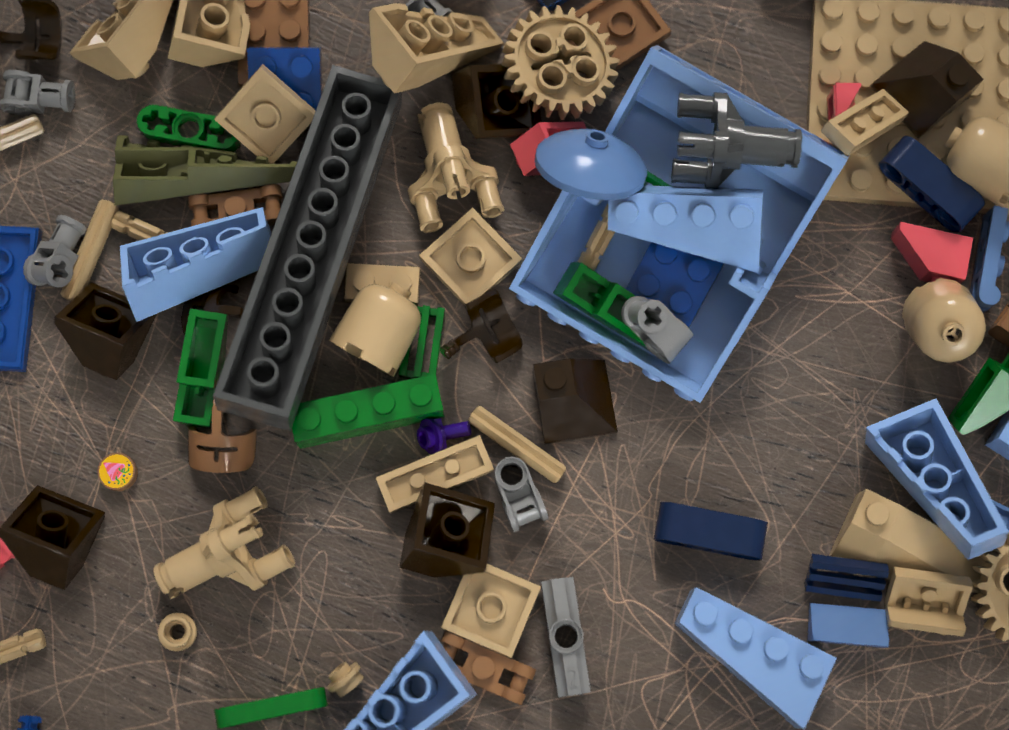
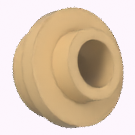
[158,613,197,651]
[327,662,364,697]

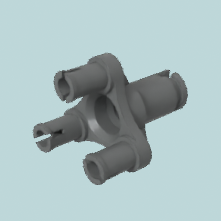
[671,92,802,189]

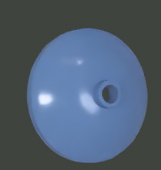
[535,129,647,200]

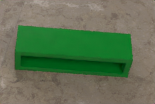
[292,374,445,449]

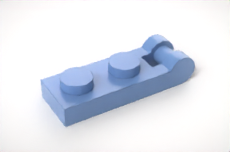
[970,205,1009,313]

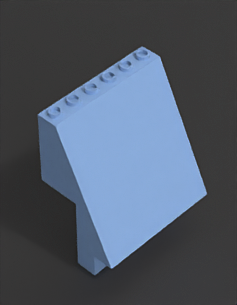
[509,45,850,403]

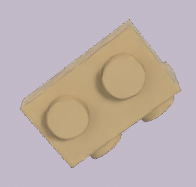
[884,567,973,636]

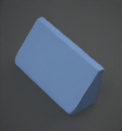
[807,603,889,648]

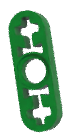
[137,105,241,152]
[214,687,328,729]

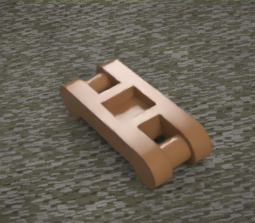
[188,184,283,226]
[441,630,537,705]

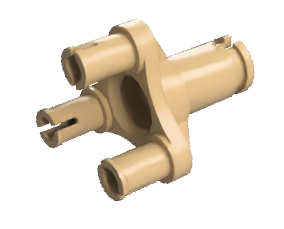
[408,103,504,233]
[154,486,295,599]

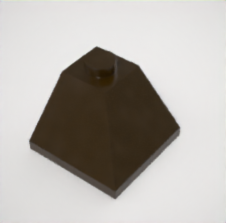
[870,41,984,139]
[451,64,541,139]
[54,282,156,381]
[532,358,618,444]
[399,482,495,578]
[0,485,105,590]

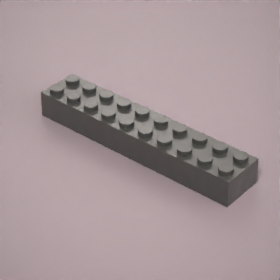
[213,65,402,432]

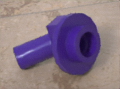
[417,418,471,455]

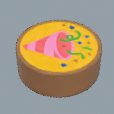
[97,453,138,491]

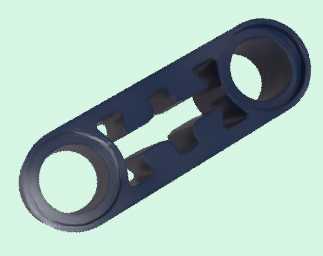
[878,136,985,233]
[653,502,768,561]

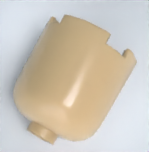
[945,117,1009,208]
[902,278,986,363]
[329,282,421,377]

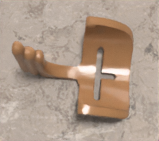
[188,399,257,473]

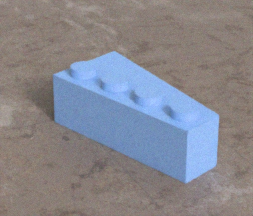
[608,185,764,273]
[120,207,271,322]
[865,398,1009,560]
[674,587,837,729]
[345,631,477,730]

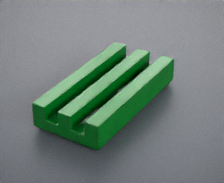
[399,304,445,379]

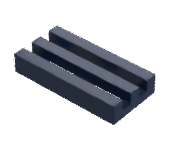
[804,554,889,602]

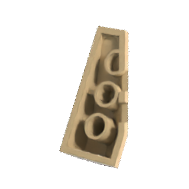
[167,0,250,67]

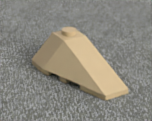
[70,0,173,80]
[369,3,504,94]
[829,489,986,594]

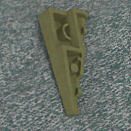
[113,135,297,206]

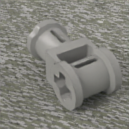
[0,70,76,115]
[23,215,87,288]

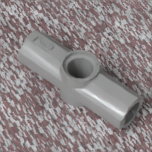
[541,577,591,697]

